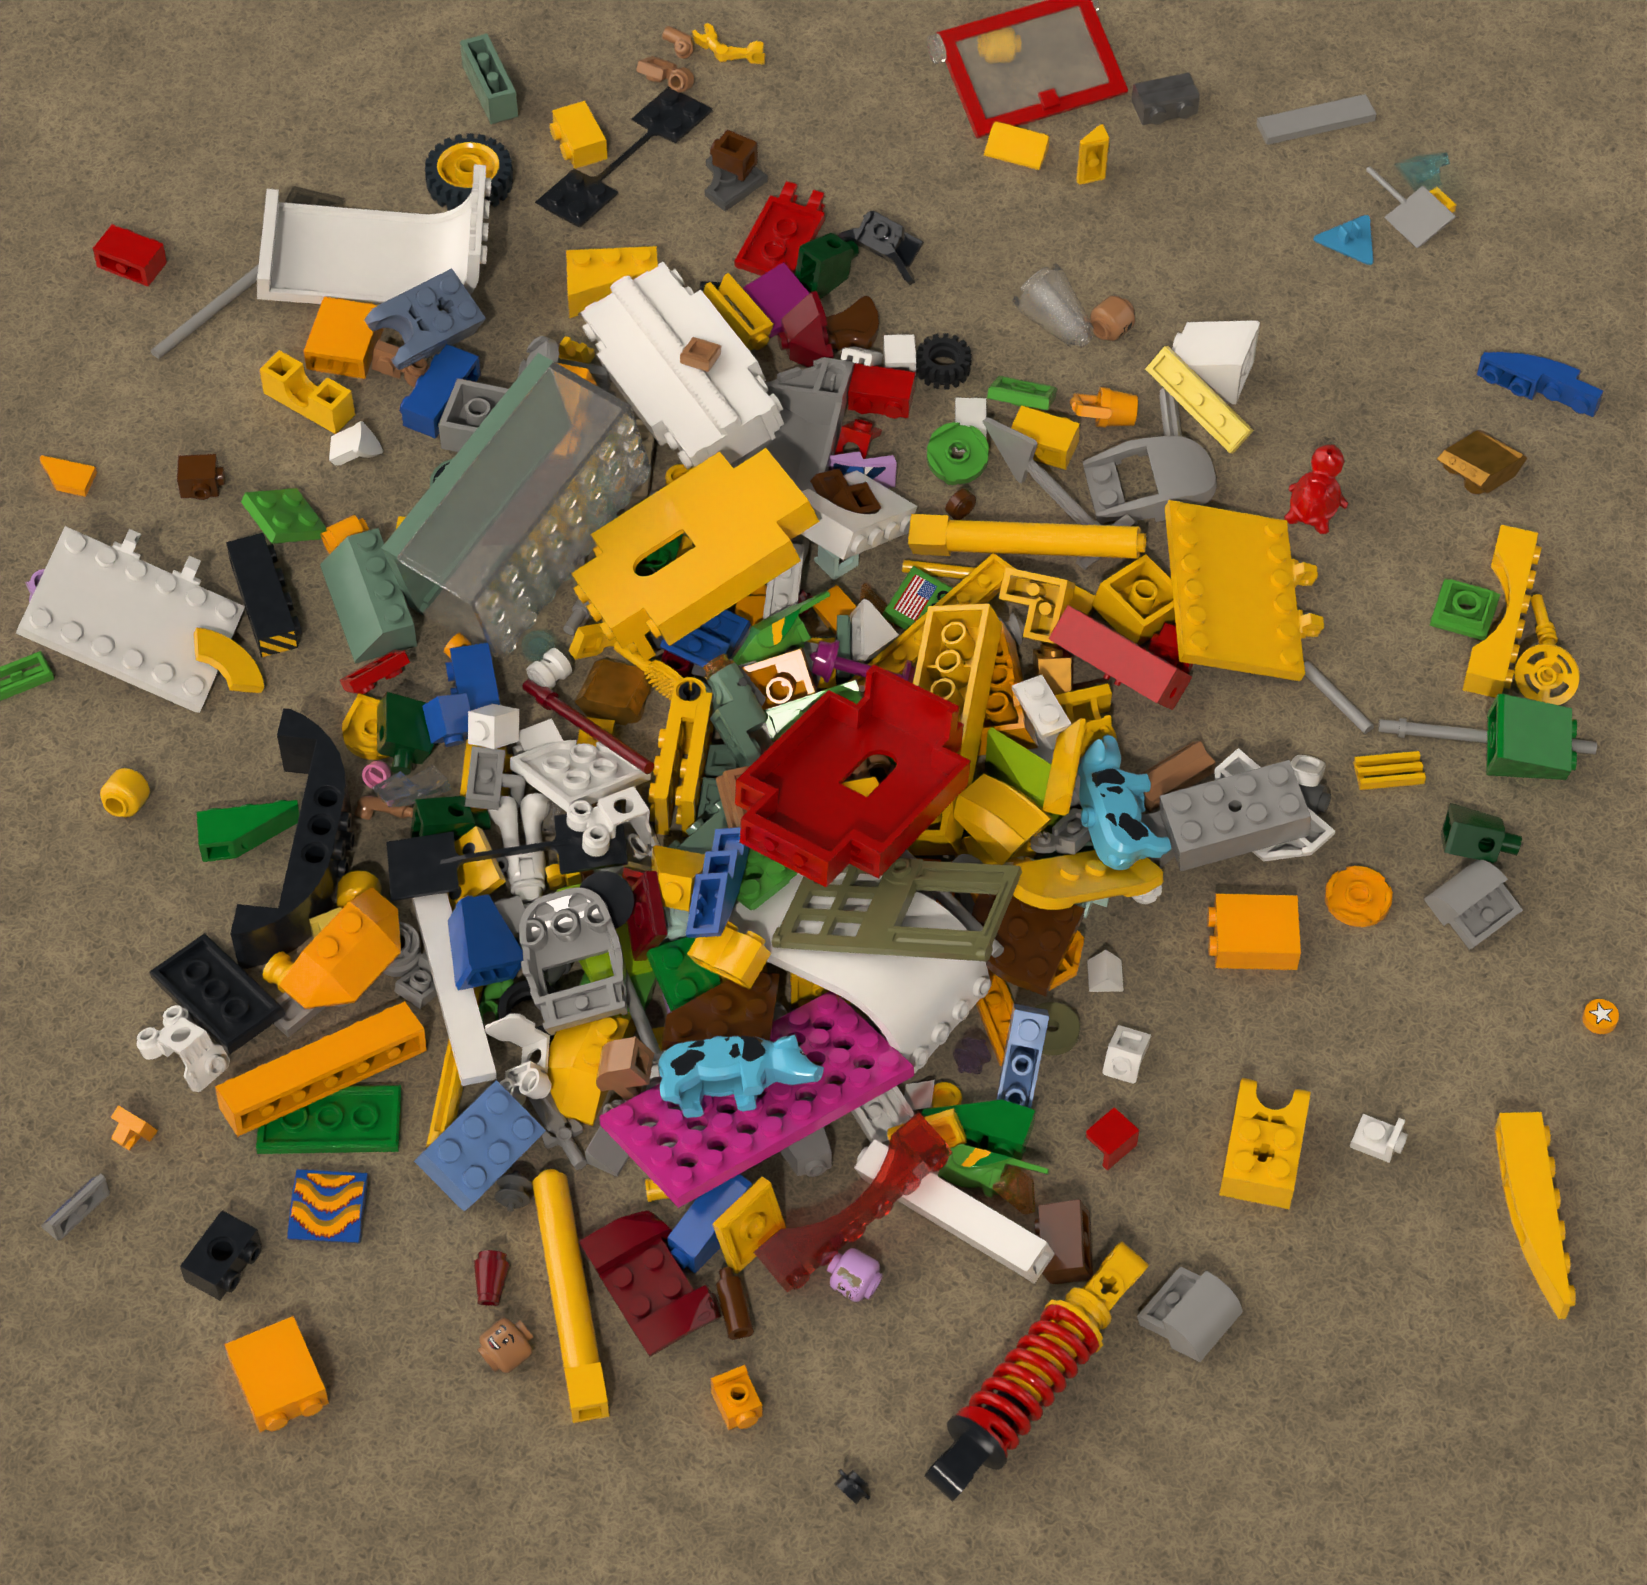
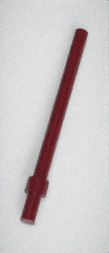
[522,679,654,774]

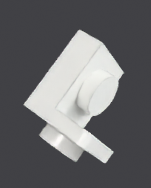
[1102,1025,1151,1084]
[1350,1114,1408,1163]

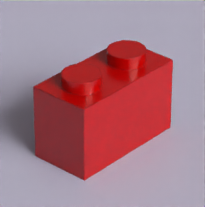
[93,224,167,287]
[848,363,915,419]

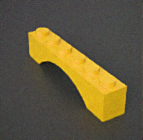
[1462,525,1542,698]

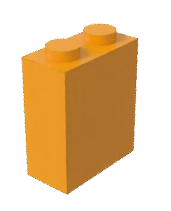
[304,296,384,379]
[1207,894,1301,970]
[224,1316,329,1432]

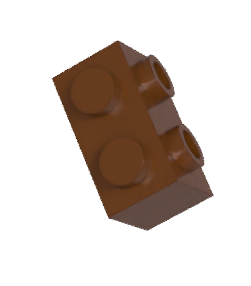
[1034,1199,1093,1284]

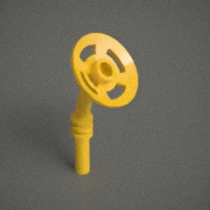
[1515,594,1580,705]

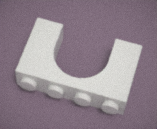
[801,471,918,560]

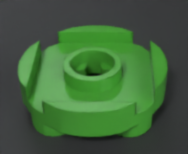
[927,422,989,485]

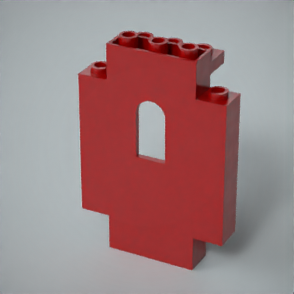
[735,665,971,887]

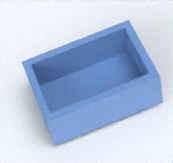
[414,1080,546,1211]

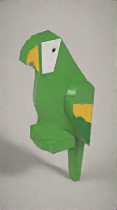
[730,591,830,668]
[916,1144,1050,1198]

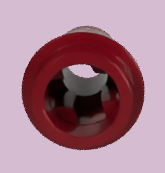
[474,1250,510,1306]

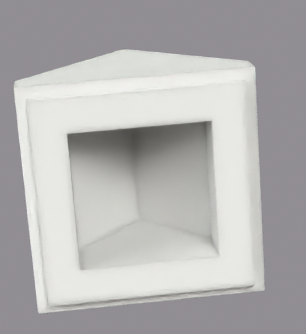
[1087,950,1123,992]

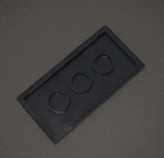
[149,933,286,1055]

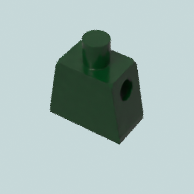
[795,233,859,300]
[377,692,434,775]
[410,796,491,841]
[1441,803,1522,863]

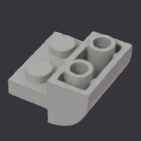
[1424,860,1523,950]
[1137,1266,1243,1362]

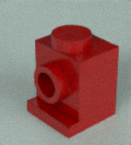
[1148,623,1193,674]

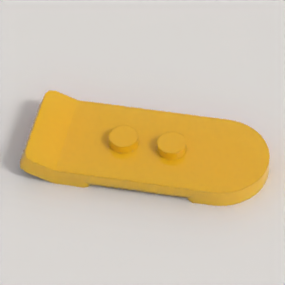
[1013,850,1164,910]

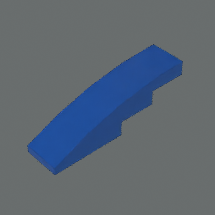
[686,827,749,938]

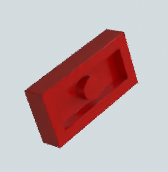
[339,649,410,694]

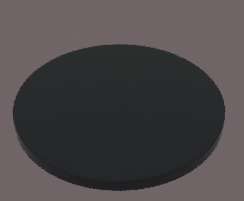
[579,871,635,929]

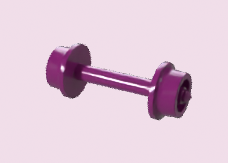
[809,640,916,683]

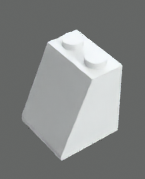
[1172,321,1260,405]

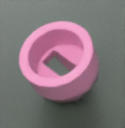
[362,760,392,789]

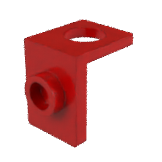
[835,419,882,459]

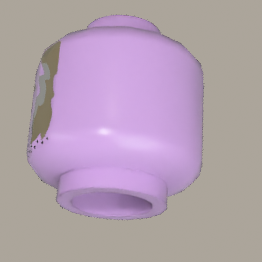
[827,1248,883,1302]

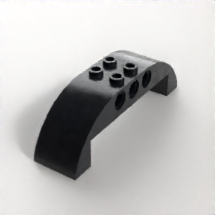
[230,708,355,969]

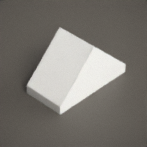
[849,599,899,664]

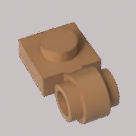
[636,56,694,92]
[371,340,429,387]

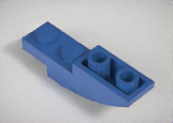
[1477,352,1603,417]

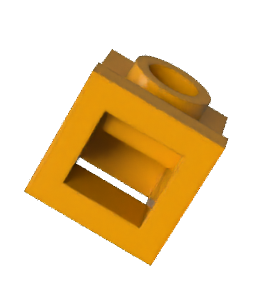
[711,1365,762,1430]

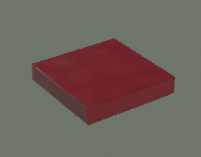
[627,871,667,961]

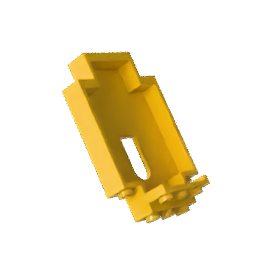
[571,448,819,661]

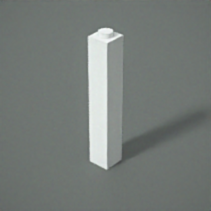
[854,1139,1054,1284]

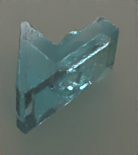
[1395,152,1450,191]

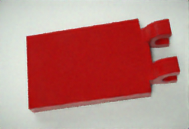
[734,181,825,276]

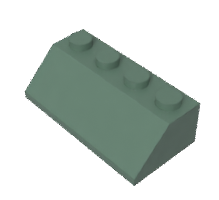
[320,528,417,664]

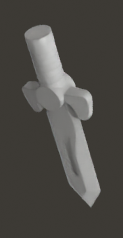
[527,1092,587,1170]

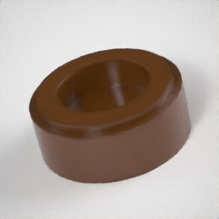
[945,488,976,520]

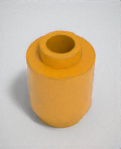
[320,515,369,555]

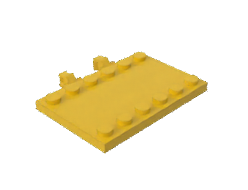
[1164,500,1324,681]

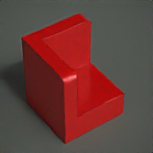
[1085,1107,1139,1171]

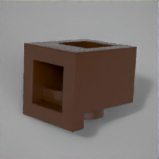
[710,130,758,182]

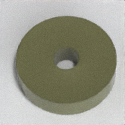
[1035,1002,1080,1056]

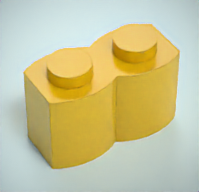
[687,921,771,989]

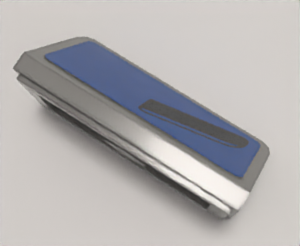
[41,1174,110,1241]

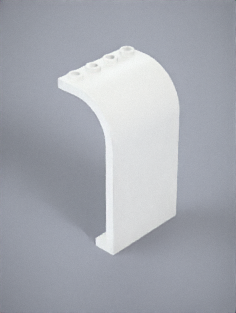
[257,164,491,305]
[728,873,992,1080]

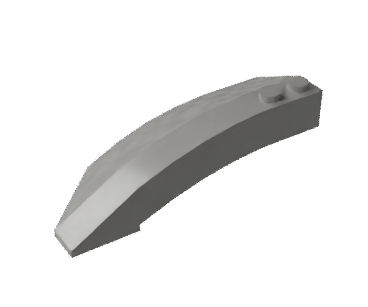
[730,357,854,564]

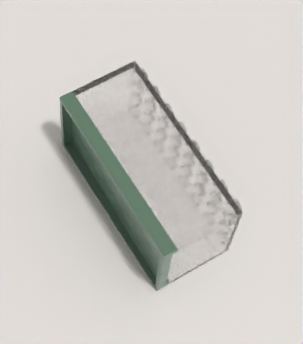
[382,353,651,661]

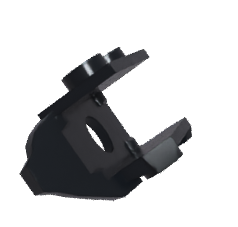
[837,211,924,285]

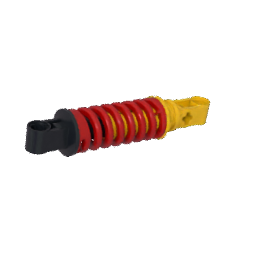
[924,1241,1149,1501]

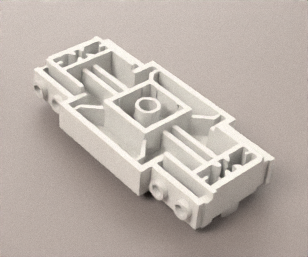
[581,262,784,470]

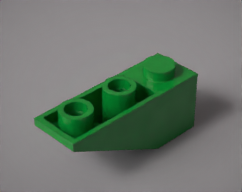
[196,800,300,862]
[921,1100,1036,1160]

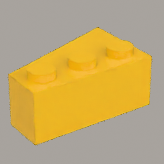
[566,246,658,318]

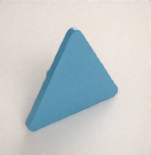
[1314,215,1373,265]

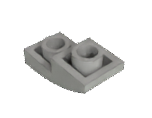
[394,951,437,1009]

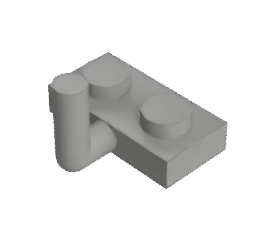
[465,746,525,810]

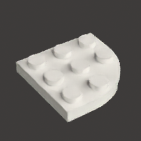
[510,740,651,812]

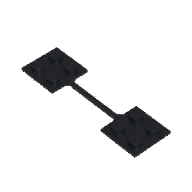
[535,86,713,228]
[386,805,628,901]

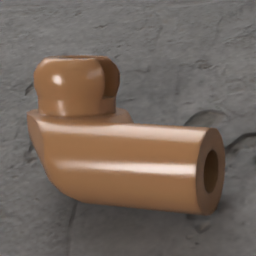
[662,26,694,59]

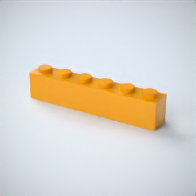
[215,1001,427,1137]

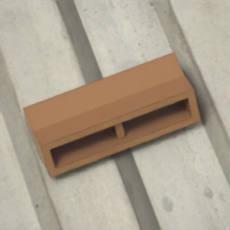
[1140,741,1216,812]

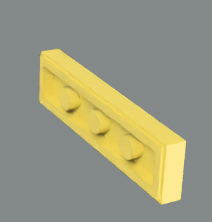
[1145,346,1254,454]

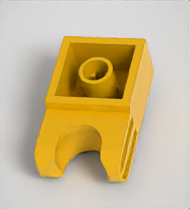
[1219,1078,1311,1209]

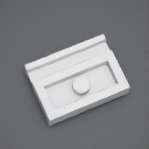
[851,1086,918,1147]

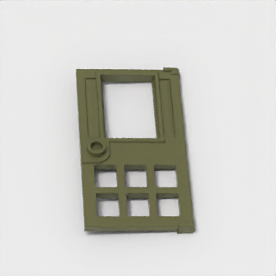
[772,858,1022,962]

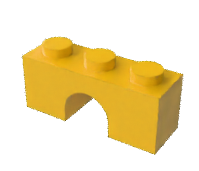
[259,350,355,434]

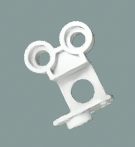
[566,786,651,857]
[137,1005,230,1092]
[485,1013,551,1106]

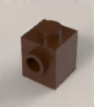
[177,454,225,500]

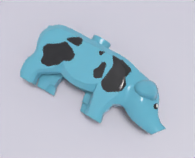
[1078,735,1171,870]
[658,1035,824,1118]

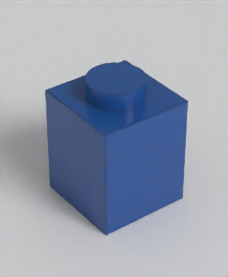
[422,693,471,747]

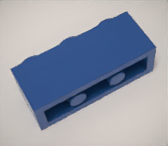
[400,344,481,439]
[445,643,500,740]

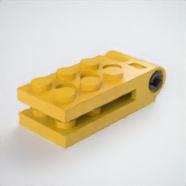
[648,677,714,837]

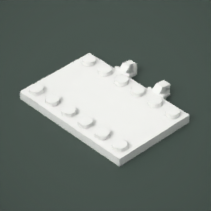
[16,526,245,713]

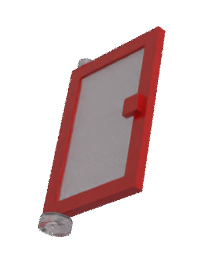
[927,0,1128,138]

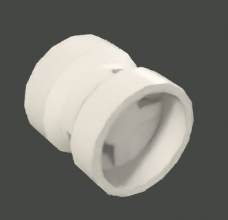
[526,648,572,689]

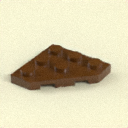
[662,972,780,1050]

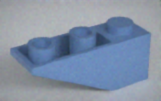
[996,1003,1049,1108]

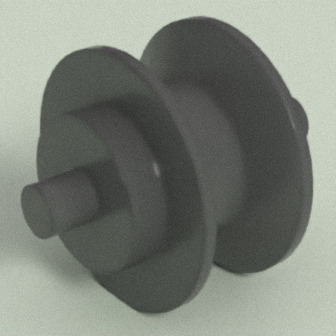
[495,1170,532,1212]

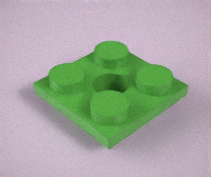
[1429,579,1500,641]
[736,848,797,910]

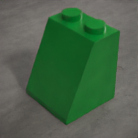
[1486,694,1577,780]

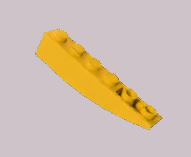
[1494,1112,1576,1319]

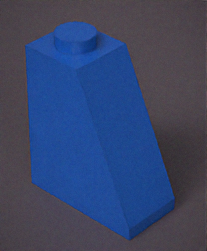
[447,894,523,991]
[668,1174,752,1273]

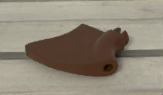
[825,296,879,351]

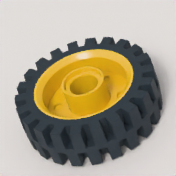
[425,133,513,211]

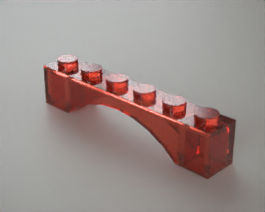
[754,1112,952,1292]

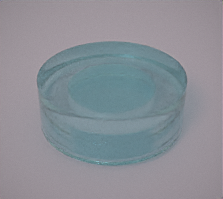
[522,631,554,662]

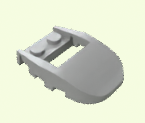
[1082,436,1217,525]
[519,887,628,1035]

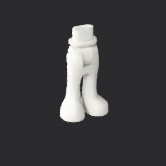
[487,793,551,904]

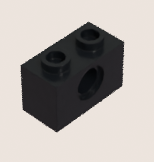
[180,1210,262,1301]

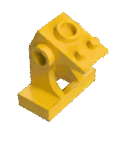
[1055,683,1117,758]

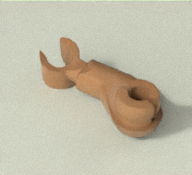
[355,796,414,820]

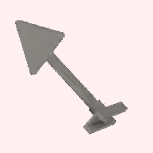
[983,417,1136,570]

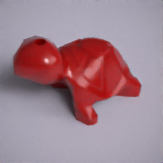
[1284,444,1348,534]

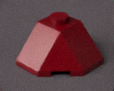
[777,291,834,368]

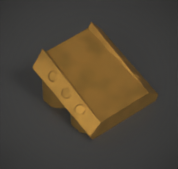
[1436,430,1527,494]
[574,659,653,726]

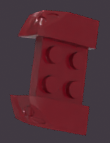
[579,1210,722,1357]

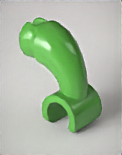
[478,979,514,1024]

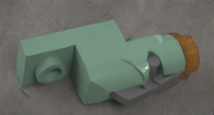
[703,654,767,768]

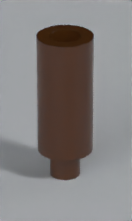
[716,1267,754,1340]

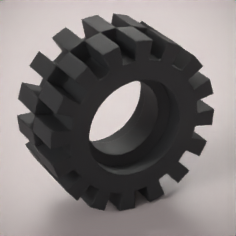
[916,333,972,390]

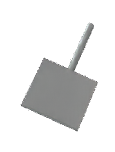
[1366,166,1456,248]

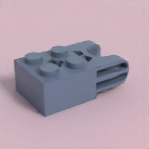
[364,268,486,370]

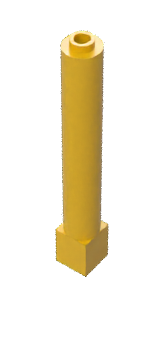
[908,514,1147,559]
[532,1169,609,1423]

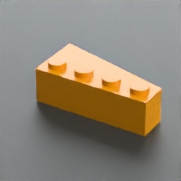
[977,621,1038,756]

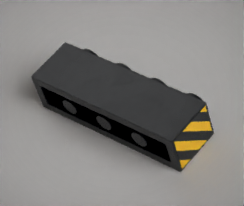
[226,533,302,657]

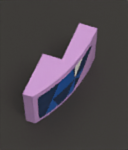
[829,452,897,488]

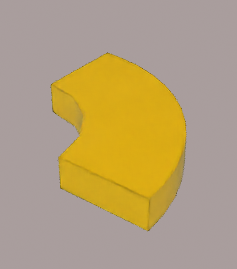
[194,627,264,693]

